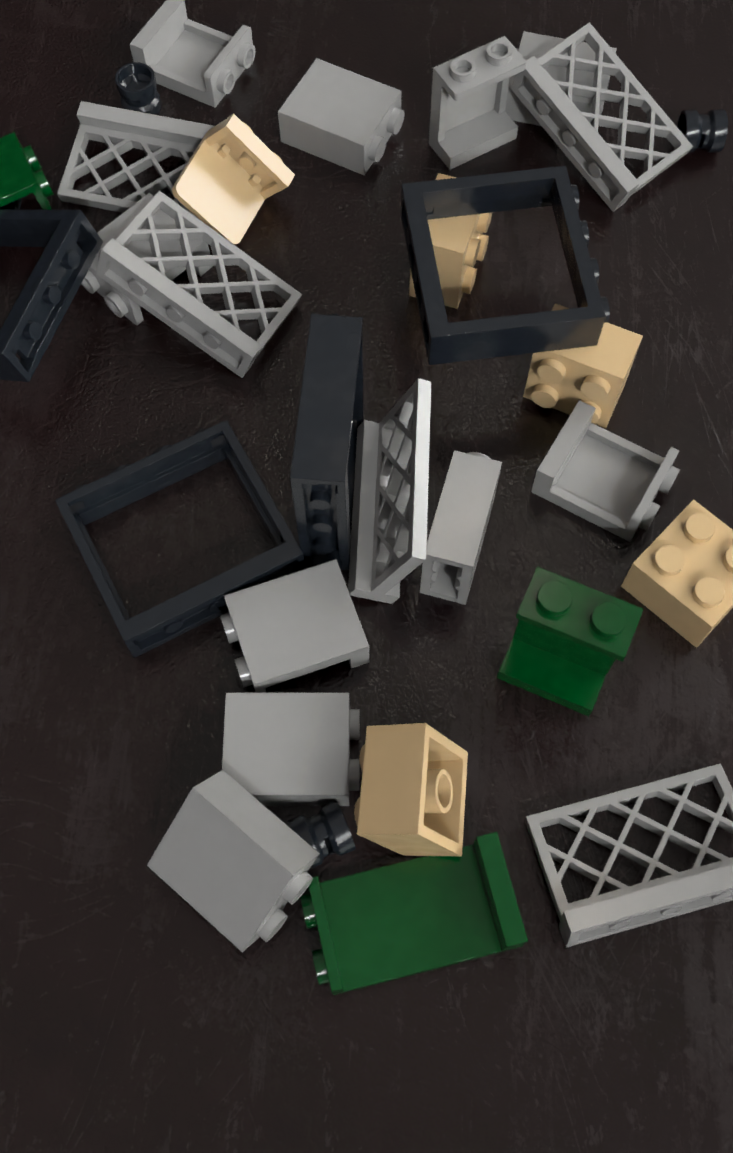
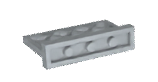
[511,22,693,212]
[57,101,214,217]
[95,190,302,378]
[348,378,431,604]
[525,763,733,948]

